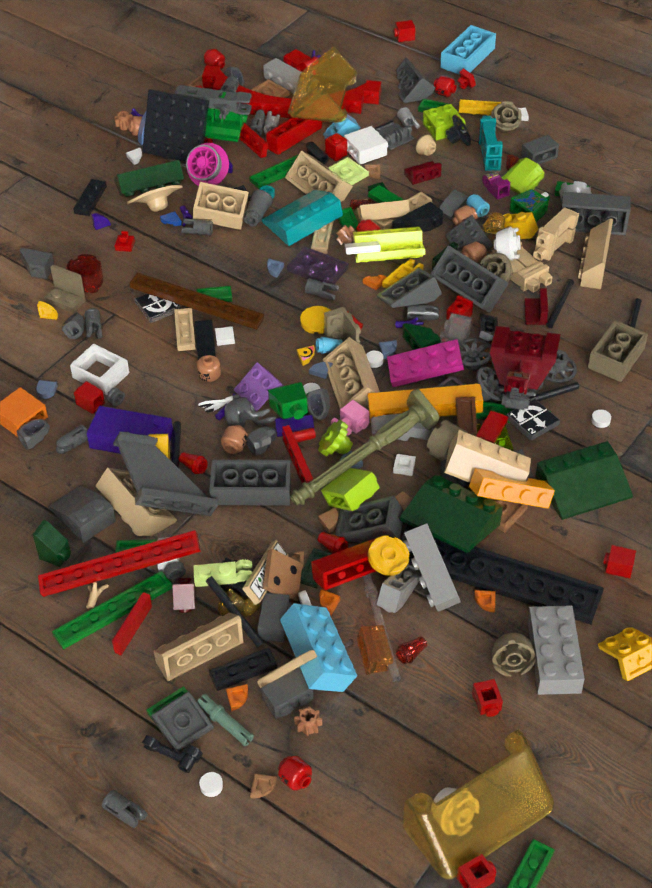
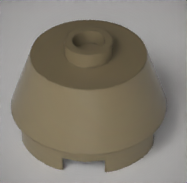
[491,101,522,133]
[480,253,513,282]

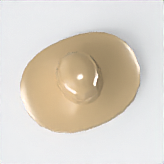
[126,185,183,212]

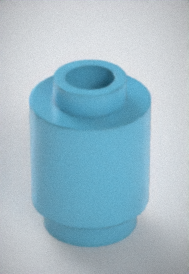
[466,194,490,217]

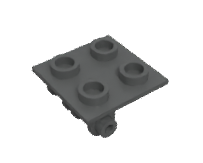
[378,123,415,150]

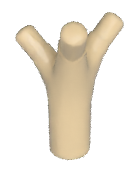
[86,582,109,610]

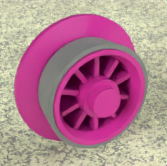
[186,143,229,186]

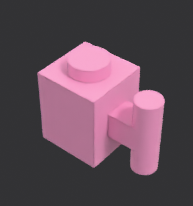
[331,400,369,436]

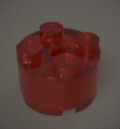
[66,254,104,293]

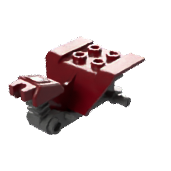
[490,326,561,410]

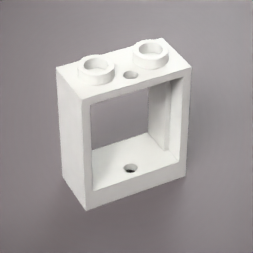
[70,344,129,395]

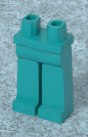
[479,116,503,171]

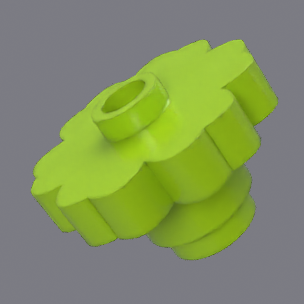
[318,420,353,456]

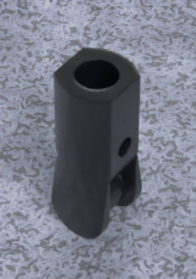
[306,142,329,164]

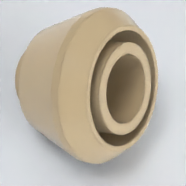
[416,135,436,156]

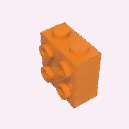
[0,387,48,437]

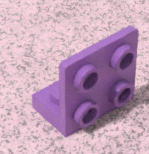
[234,362,285,411]

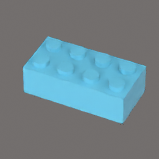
[440,25,496,75]
[280,603,357,692]

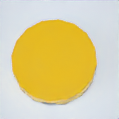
[300,306,331,334]
[368,535,409,576]

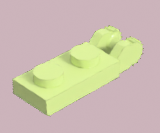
[194,559,252,587]

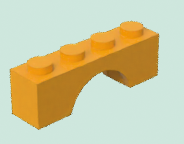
[469,468,555,509]

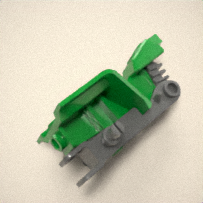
[174,85,252,142]

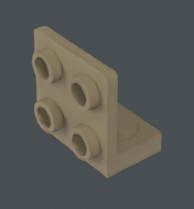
[45,265,86,313]
[324,306,361,345]

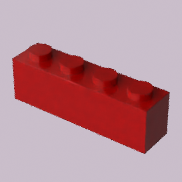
[266,106,322,155]
[311,536,381,591]

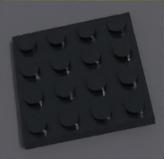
[142,89,209,161]

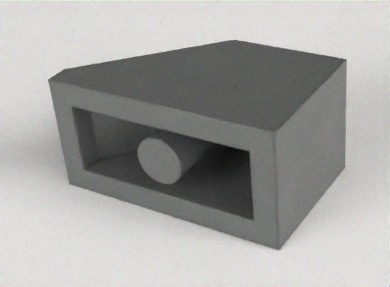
[20,248,54,279]

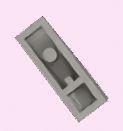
[376,564,422,613]

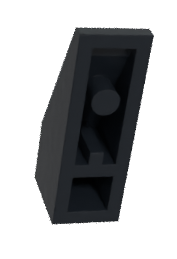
[392,202,443,232]

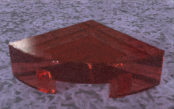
[506,154,519,171]

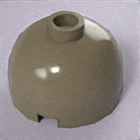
[491,633,536,676]

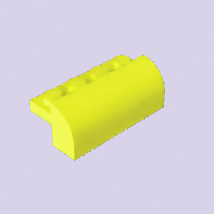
[353,227,425,263]

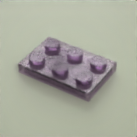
[287,247,349,284]

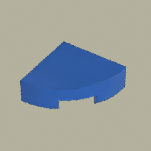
[160,211,182,226]

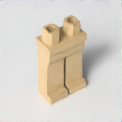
[533,207,579,261]
[492,241,553,293]

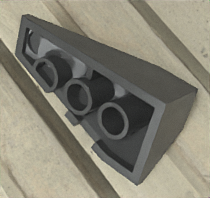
[396,58,435,103]

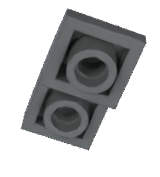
[439,189,468,220]

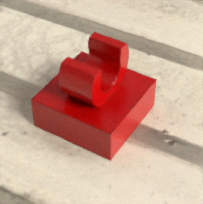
[457,68,476,89]
[115,231,135,252]

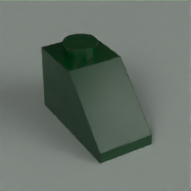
[403,323,441,350]
[33,520,71,567]

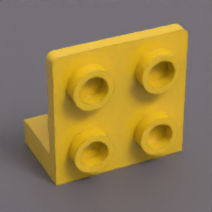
[598,627,652,681]

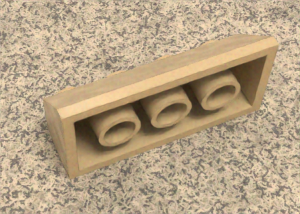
[285,151,353,202]
[578,219,613,289]
[323,337,380,409]
[444,430,531,483]
[96,467,177,537]
[154,613,244,681]

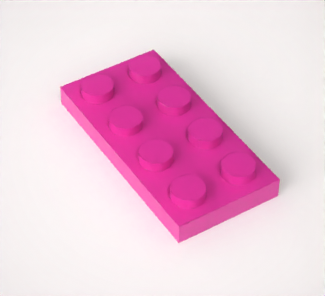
[387,339,464,387]

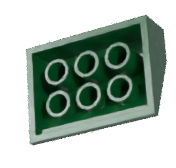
[535,441,633,520]
[400,474,503,553]

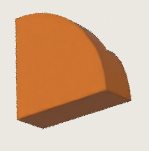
[363,275,387,290]
[319,589,340,616]
[474,590,495,613]
[226,684,248,712]

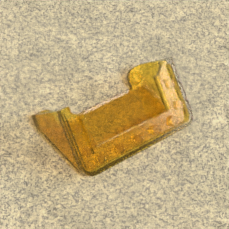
[288,47,358,123]
[403,729,554,879]

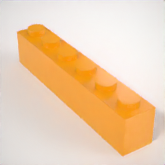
[368,384,483,423]

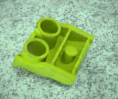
[501,158,544,194]

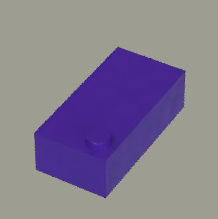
[86,406,173,454]

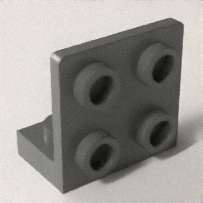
[446,215,494,252]

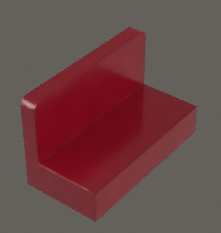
[524,288,548,325]

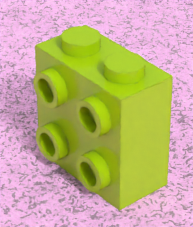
[423,104,465,141]
[321,468,380,511]

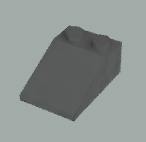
[376,268,442,308]
[48,486,116,543]
[336,496,404,543]

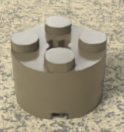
[427,420,468,462]

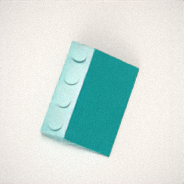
[262,190,343,246]

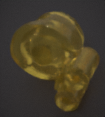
[483,212,509,234]
[217,589,261,617]

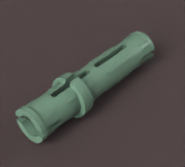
[197,694,254,746]

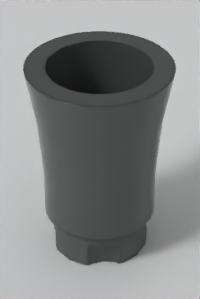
[243,190,273,227]

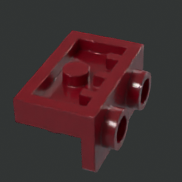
[404,161,442,185]

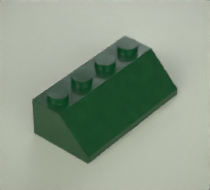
[114,160,184,197]

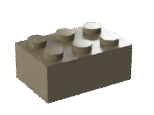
[588,321,648,382]

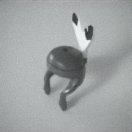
[198,394,276,428]

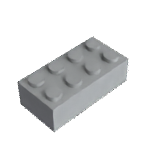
[527,606,585,695]

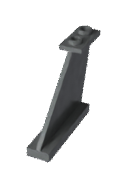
[113,432,218,516]

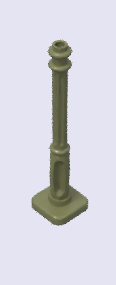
[290,388,440,506]

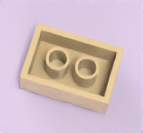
[193,182,249,230]

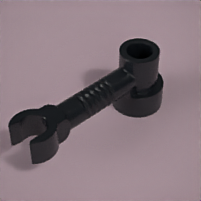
[142,735,203,773]

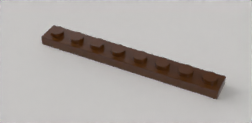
[129,272,264,330]

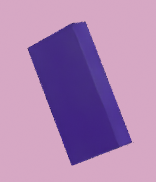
[275,415,315,437]

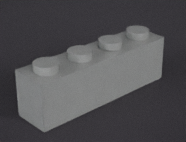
[263,58,318,98]
[403,523,461,612]

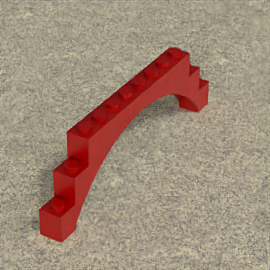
[202,65,382,122]

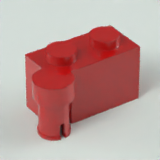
[283,49,320,77]

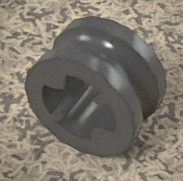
[106,387,125,406]

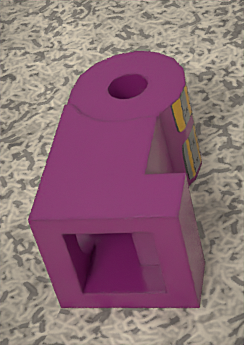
[482,171,511,200]

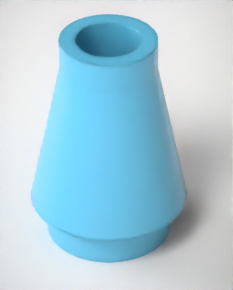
[316,336,343,354]

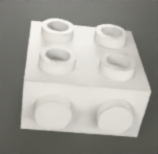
[344,126,388,165]

